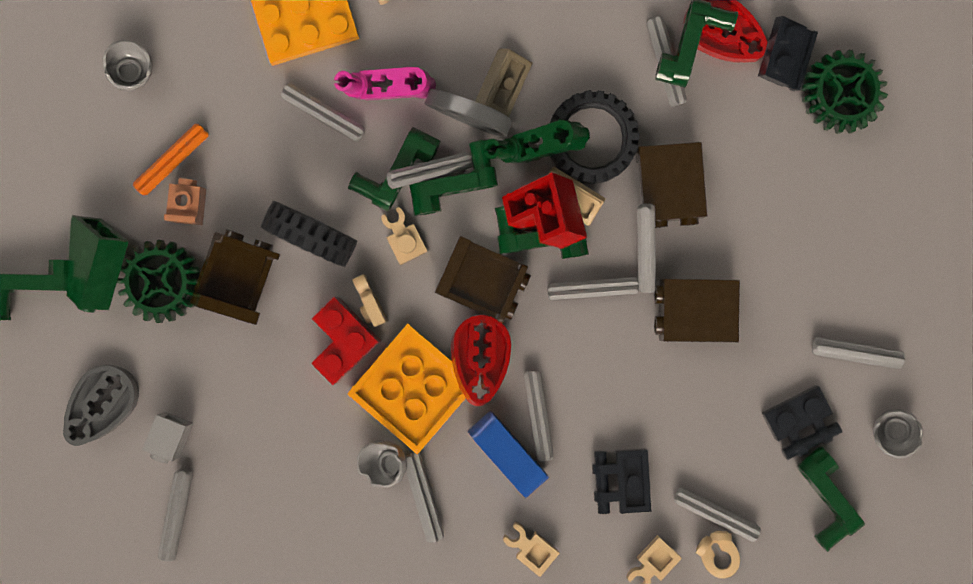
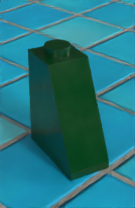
[66,215,128,313]

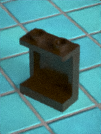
[635,142,708,228]
[190,229,280,325]
[435,236,531,323]
[654,279,740,343]

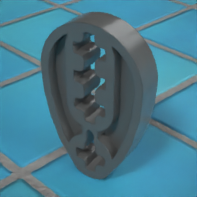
[424,88,513,137]
[63,365,139,446]

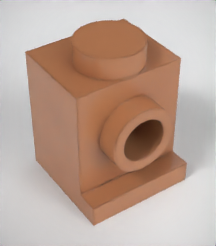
[164,179,206,225]

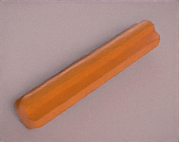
[133,123,209,196]

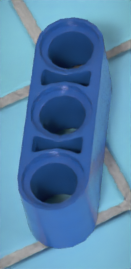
[467,410,550,498]

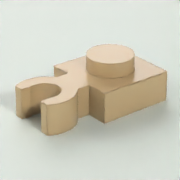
[381,207,428,265]
[352,274,388,327]
[503,522,560,577]
[626,535,682,584]

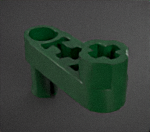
[655,0,738,88]
[483,120,590,164]
[348,127,441,212]
[409,140,498,216]
[495,206,589,259]
[0,259,68,320]
[796,446,865,552]

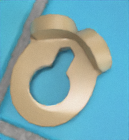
[696,531,740,578]

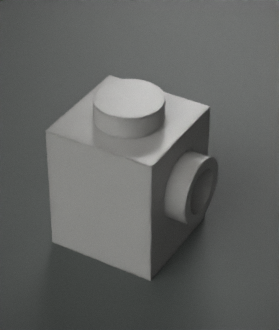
[142,412,194,463]

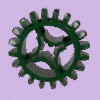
[801,49,888,134]
[117,239,201,323]

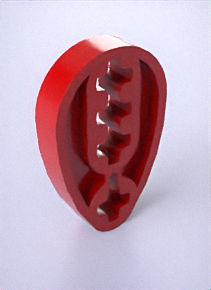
[683,0,768,63]
[451,315,511,406]

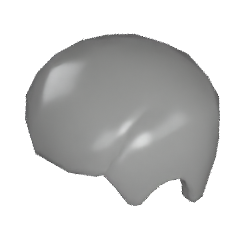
[102,40,152,91]
[873,409,923,458]
[357,440,407,488]

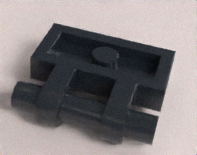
[762,385,843,460]
[592,448,652,514]

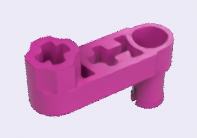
[334,67,436,101]

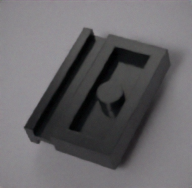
[758,16,818,91]

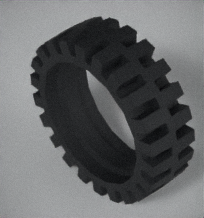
[550,90,640,184]
[260,201,358,267]

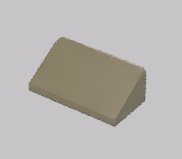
[475,48,533,117]

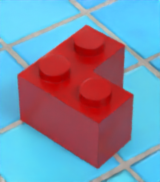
[502,172,587,249]
[311,297,381,386]

